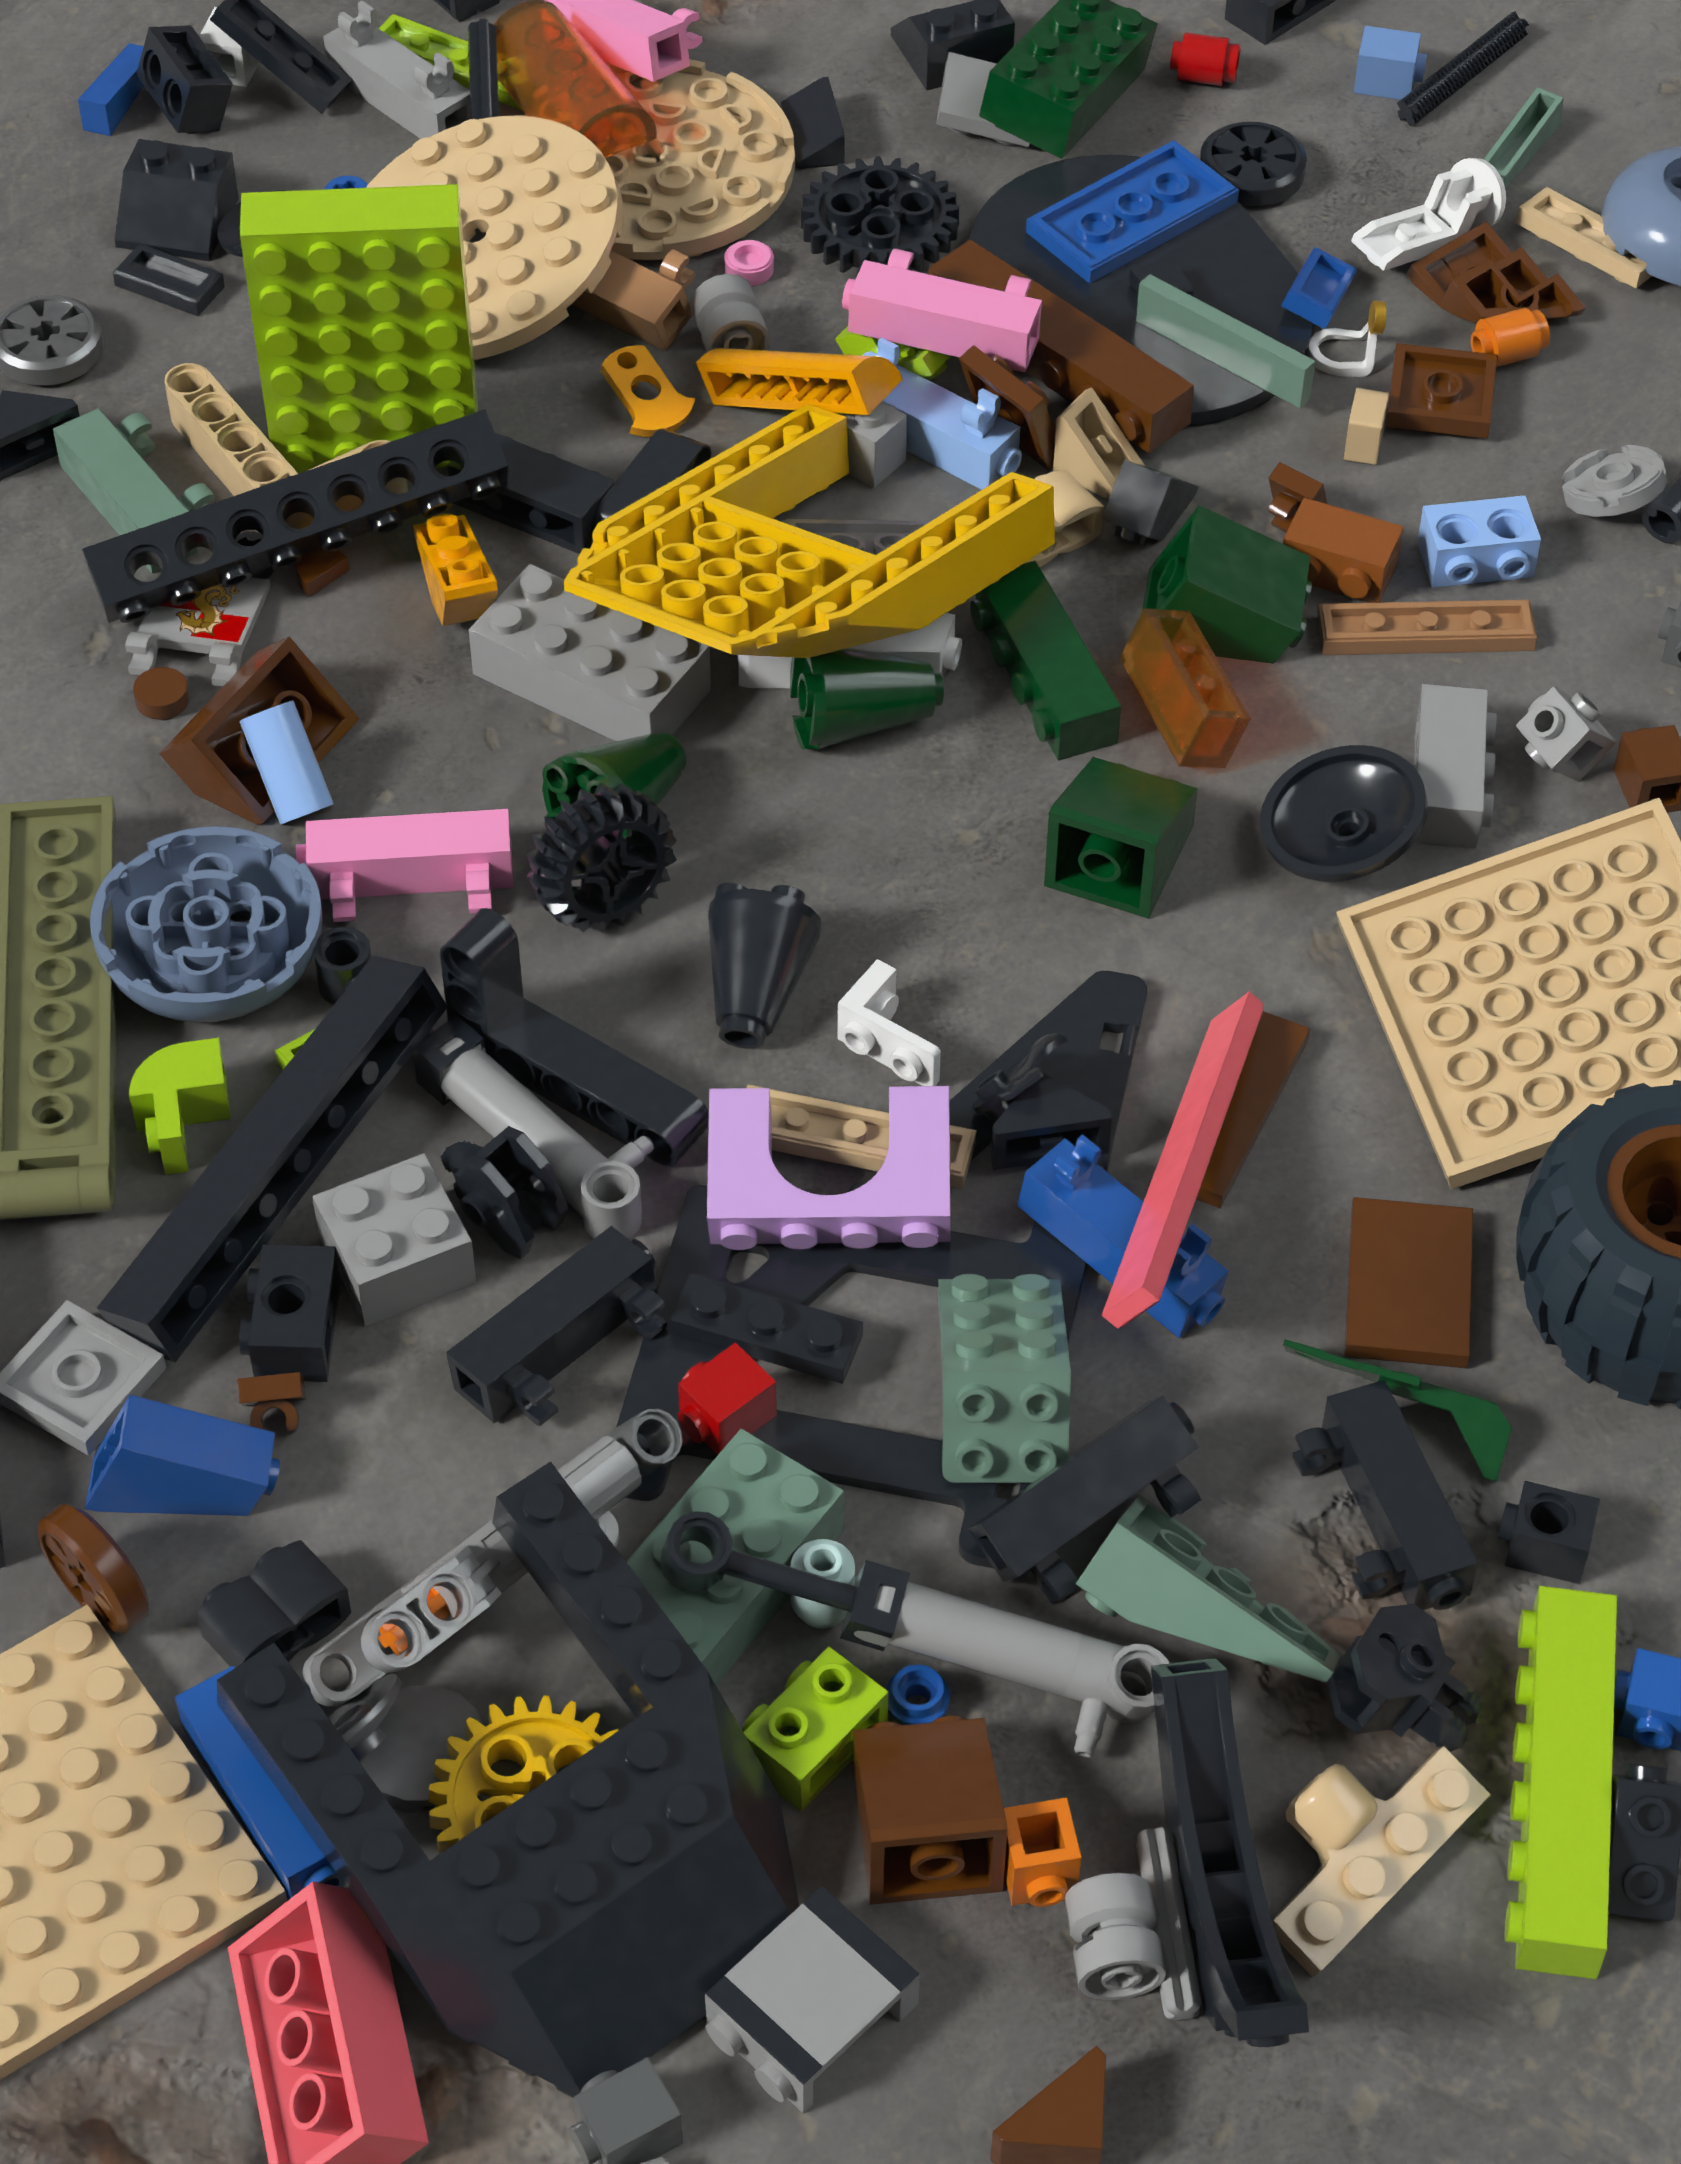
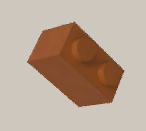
[1283,498,1404,603]

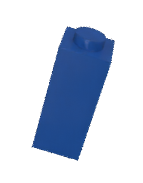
[85,1395,280,1516]

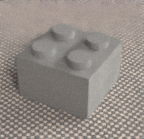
[312,1153,476,1327]

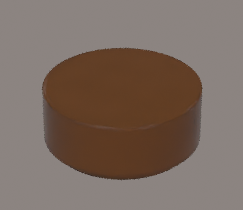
[133,667,190,719]

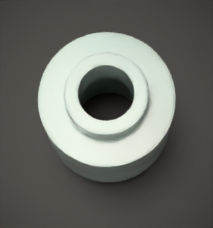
[790,1539,855,1628]

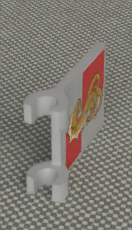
[125,577,271,686]

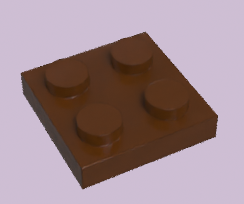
[1386,343,1497,439]
[959,345,1056,470]

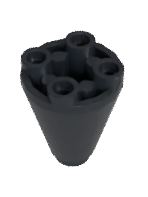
[708,883,822,1049]

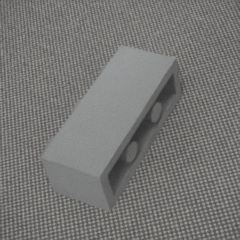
[1413,684,1497,848]

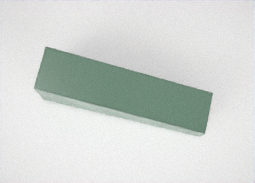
[1483,87,1564,189]

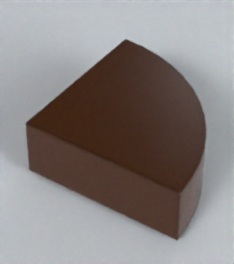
[295,549,349,597]

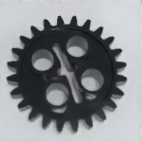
[801,156,959,273]

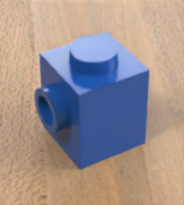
[1614,1648,1681,1751]

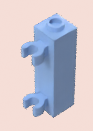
[840,337,1022,490]

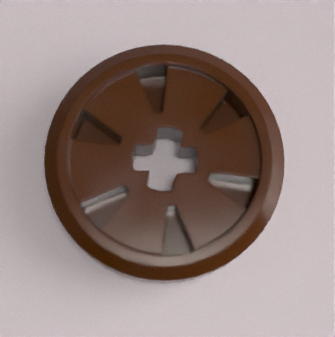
[38,1504,149,1634]

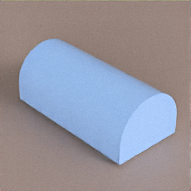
[239,700,334,825]

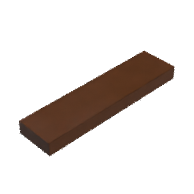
[1196,1011,1310,1209]

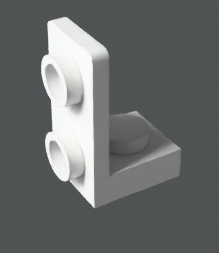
[838,959,941,1086]

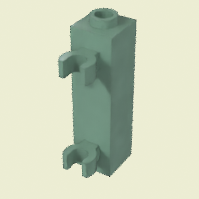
[53,408,215,574]

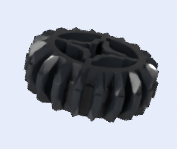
[526,783,677,933]

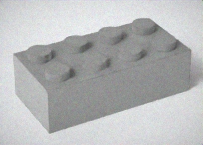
[469,564,711,741]

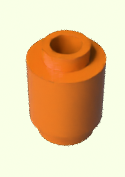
[1471,308,1550,368]

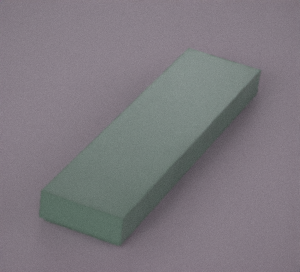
[1136,274,1315,409]

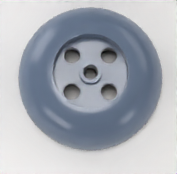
[1601,146,1681,286]
[90,826,322,1023]

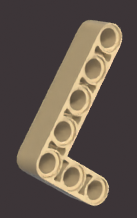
[164,363,408,529]

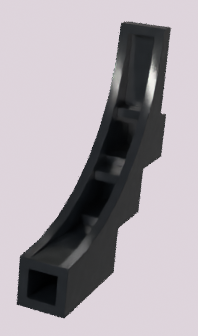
[1151,1658,1309,2047]

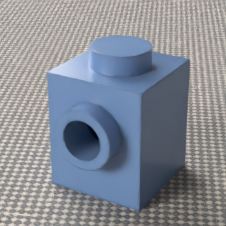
[1354,26,1427,100]

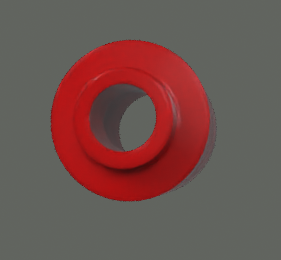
[1170,32,1241,86]

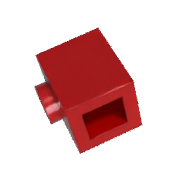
[678,1342,777,1455]

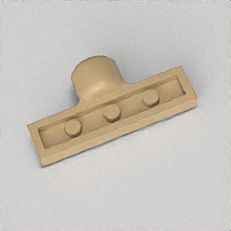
[1272,1746,1491,1977]

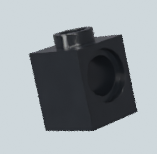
[1498,1481,1600,1584]

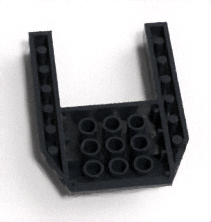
[217,1461,800,2099]

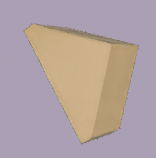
[1053,387,1145,500]

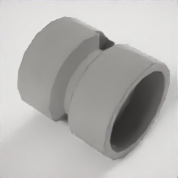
[691,274,770,353]
[1065,1873,1166,2000]

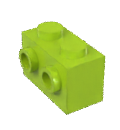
[742,1646,888,1812]

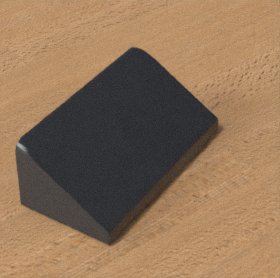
[781,76,845,169]

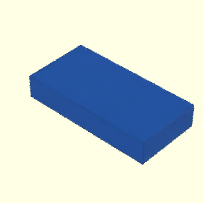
[1281,247,1358,329]

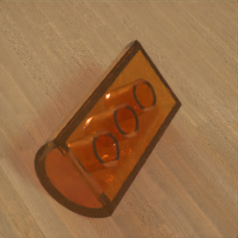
[494,0,657,157]

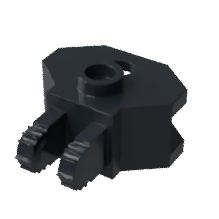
[440,1126,569,1259]
[1327,1604,1483,1753]

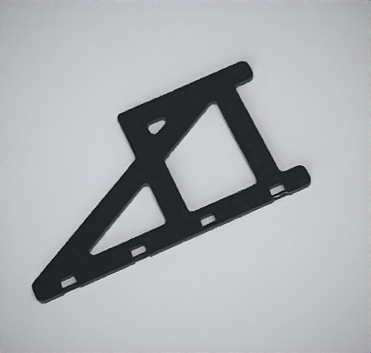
[616,971,1147,1569]

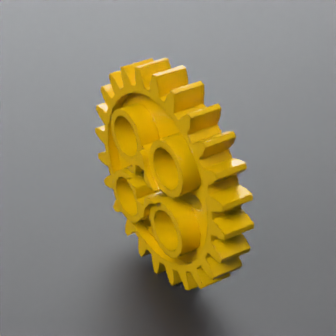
[428,1695,619,1853]

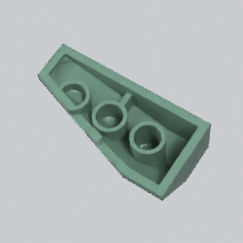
[1076,1494,1341,1683]

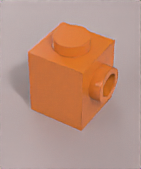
[1004,1797,1082,1907]

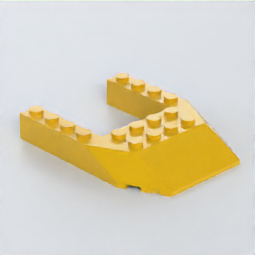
[564,404,1055,658]

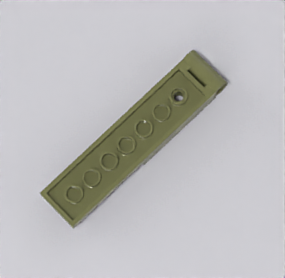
[0,796,117,1220]

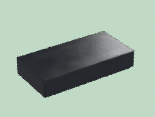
[113,244,225,316]

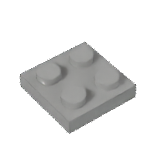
[0,1300,166,1456]

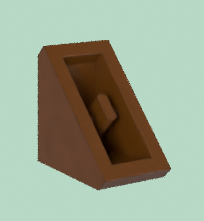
[990,2045,1106,2164]

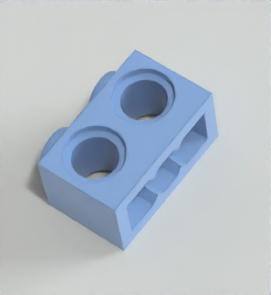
[1417,495,1541,588]

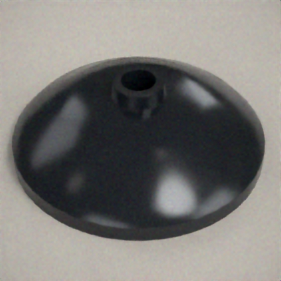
[1260,745,1428,882]

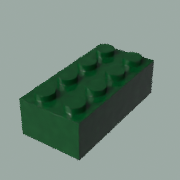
[979,0,1158,159]

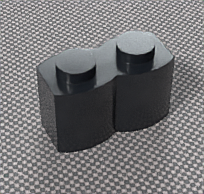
[197,1540,351,1668]

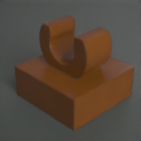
[1268,462,1327,533]
[237,1372,306,1431]

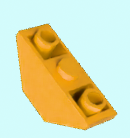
[413,514,498,626]

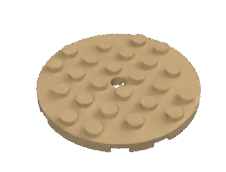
[518,59,795,260]
[366,115,624,360]

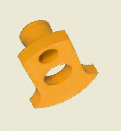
[600,345,695,437]

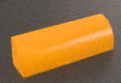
[696,348,903,415]

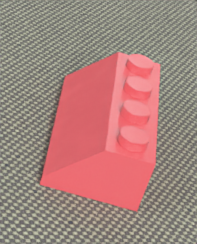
[228,1881,429,2164]

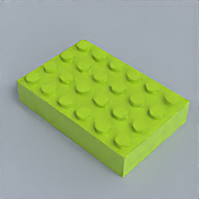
[240,184,478,474]

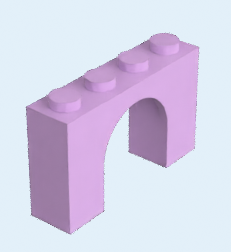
[707,1086,951,1250]

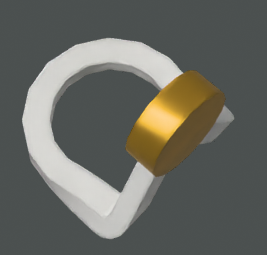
[1307,301,1387,377]

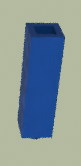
[1017,1134,1229,1339]
[175,1666,344,1899]

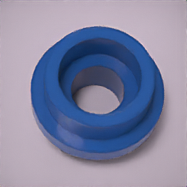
[886,1664,950,1725]

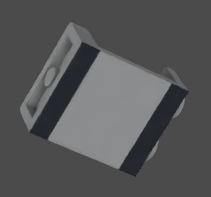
[705,1886,920,2114]

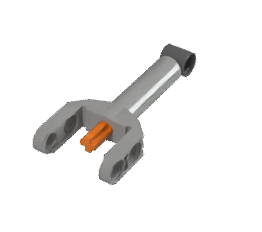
[302,1409,683,1706]

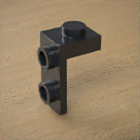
[1608,1763,1681,1921]

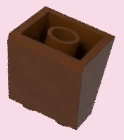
[852,1715,1008,1905]

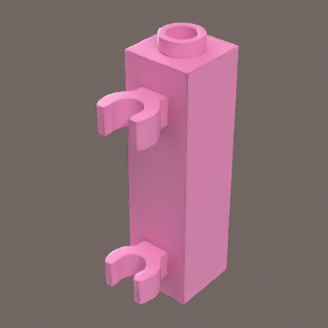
[543,0,703,82]
[842,249,1042,372]
[296,809,513,922]

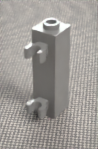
[323,1,471,139]

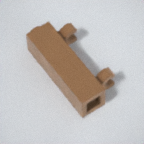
[572,249,695,351]

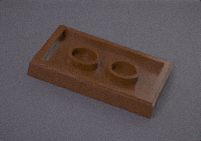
[1344,1197,1473,1368]

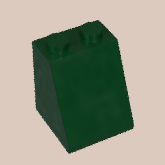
[1136,505,1312,664]
[1044,757,1198,919]

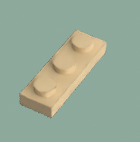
[1515,187,1652,288]

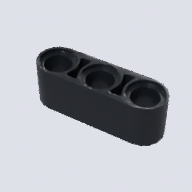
[593,428,712,531]

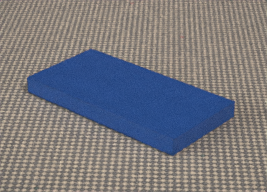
[1026,140,1239,284]

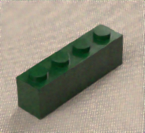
[970,560,1121,761]

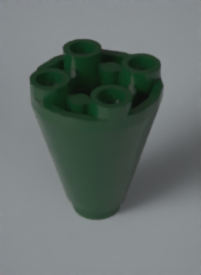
[542,733,686,837]

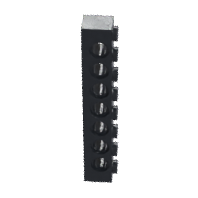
[82,409,508,623]

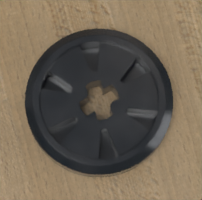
[1200,122,1307,206]

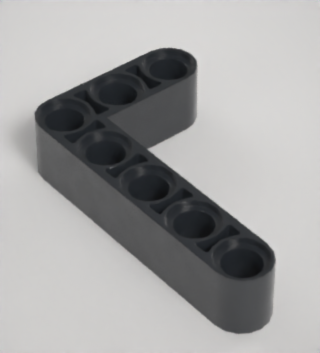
[440,908,709,1166]

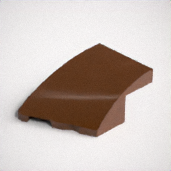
[1406,221,1586,322]

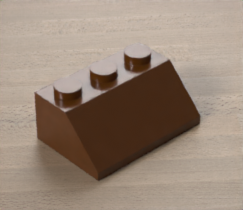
[159,636,360,825]

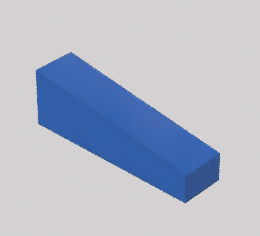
[78,43,144,136]

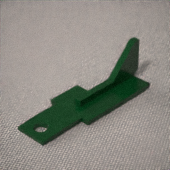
[1283,1339,1512,1482]

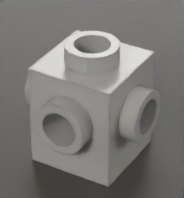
[1516,686,1617,782]

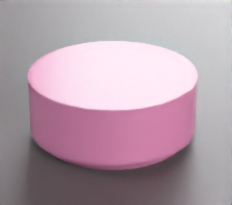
[725,240,774,286]

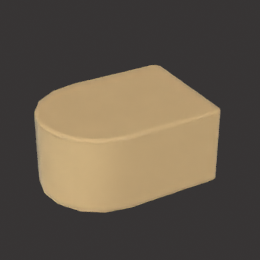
[1343,388,1390,465]

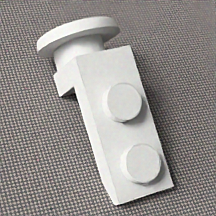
[1351,158,1506,271]

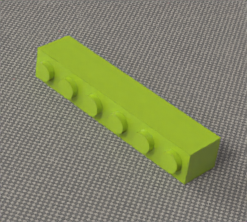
[1505,1586,1617,1979]

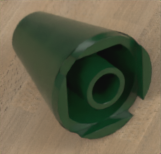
[790,647,944,750]

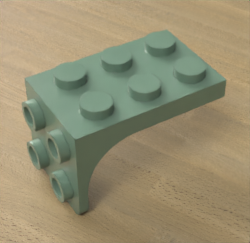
[938,1274,1071,1483]

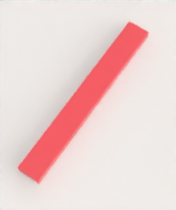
[1102,991,1264,1329]

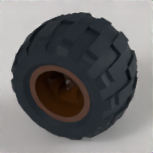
[1516,1080,1681,1409]

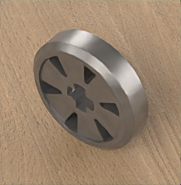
[0,295,104,386]

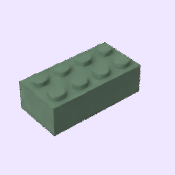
[627,1429,844,1685]

